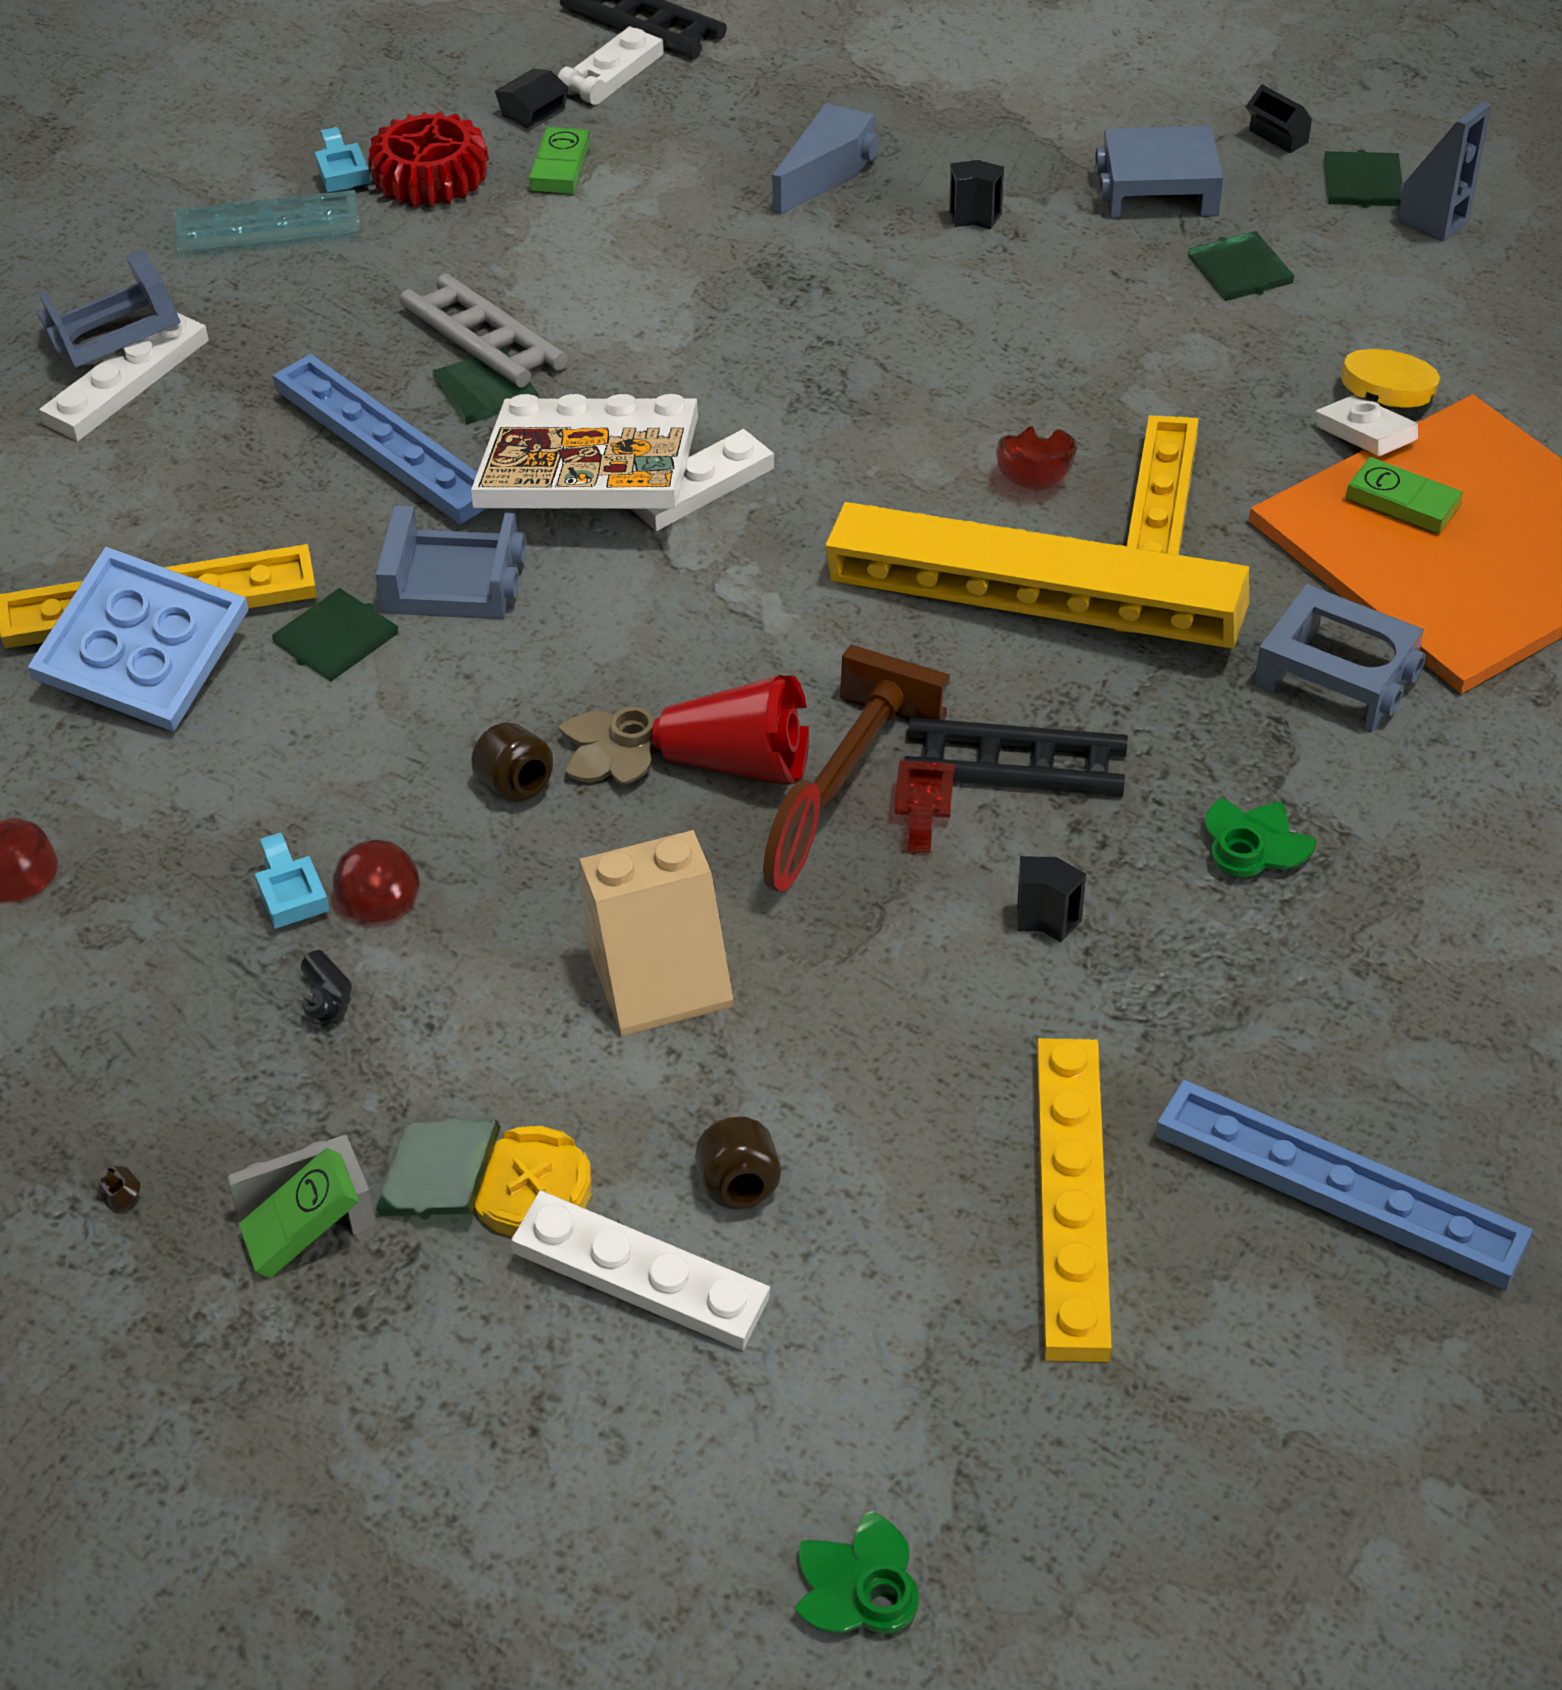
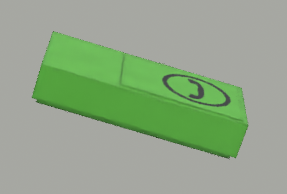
[529,127,590,194]
[1346,457,1463,534]
[239,1148,359,1278]

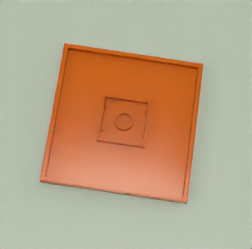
[1249,394,1562,694]

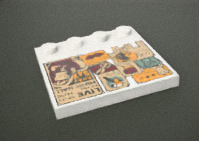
[471,394,698,509]

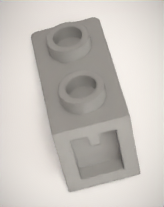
[227,1134,377,1235]

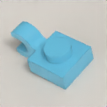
[315,127,370,193]
[255,832,330,929]

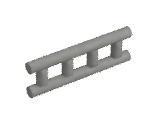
[399,273,568,388]

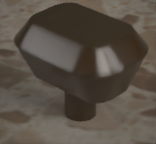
[97,1166,140,1210]

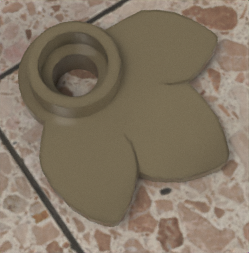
[559,707,655,785]

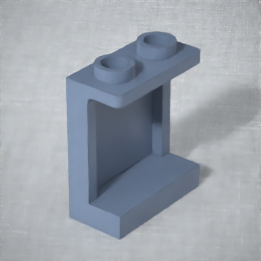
[1095,126,1223,217]
[375,506,526,619]

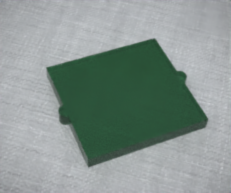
[1324,150,1403,208]
[1188,231,1294,301]
[432,348,539,425]
[272,588,399,681]
[376,1116,501,1220]

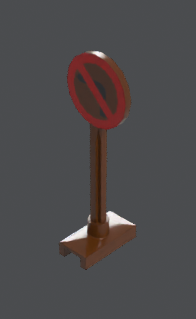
[763,644,950,892]

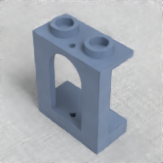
[37,249,181,368]
[1254,584,1426,732]

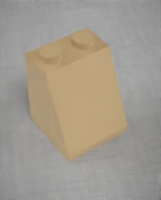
[579,830,734,1037]

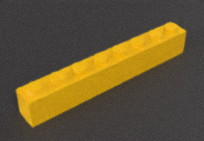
[825,502,1249,649]

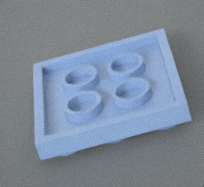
[28,547,249,732]

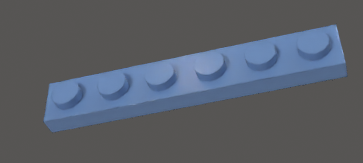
[273,354,487,525]
[1156,1079,1533,1290]

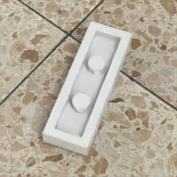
[631,429,774,531]

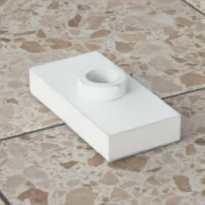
[1315,395,1418,456]

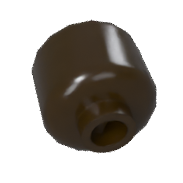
[471,722,553,802]
[695,1117,781,1209]

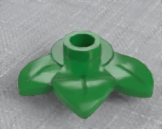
[1205,798,1317,877]
[795,1511,919,1634]

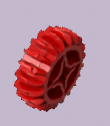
[368,111,489,207]

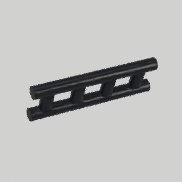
[560,0,727,58]
[903,717,1128,796]

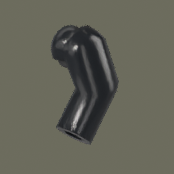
[300,950,352,1025]

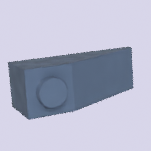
[1398,101,1491,242]
[772,103,879,214]

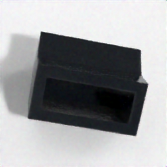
[495,68,569,129]
[1245,84,1312,153]
[949,160,1004,229]
[1017,856,1086,942]

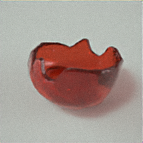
[995,426,1077,490]
[0,817,58,902]
[332,839,420,923]

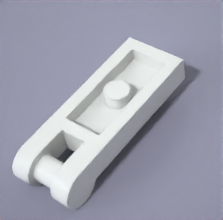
[558,26,664,105]

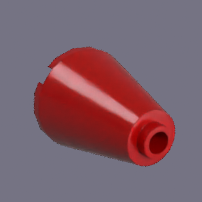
[652,675,809,785]

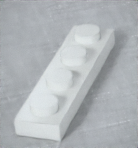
[39,313,209,442]
[511,1190,770,1351]

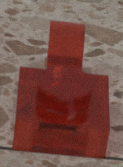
[895,760,955,853]

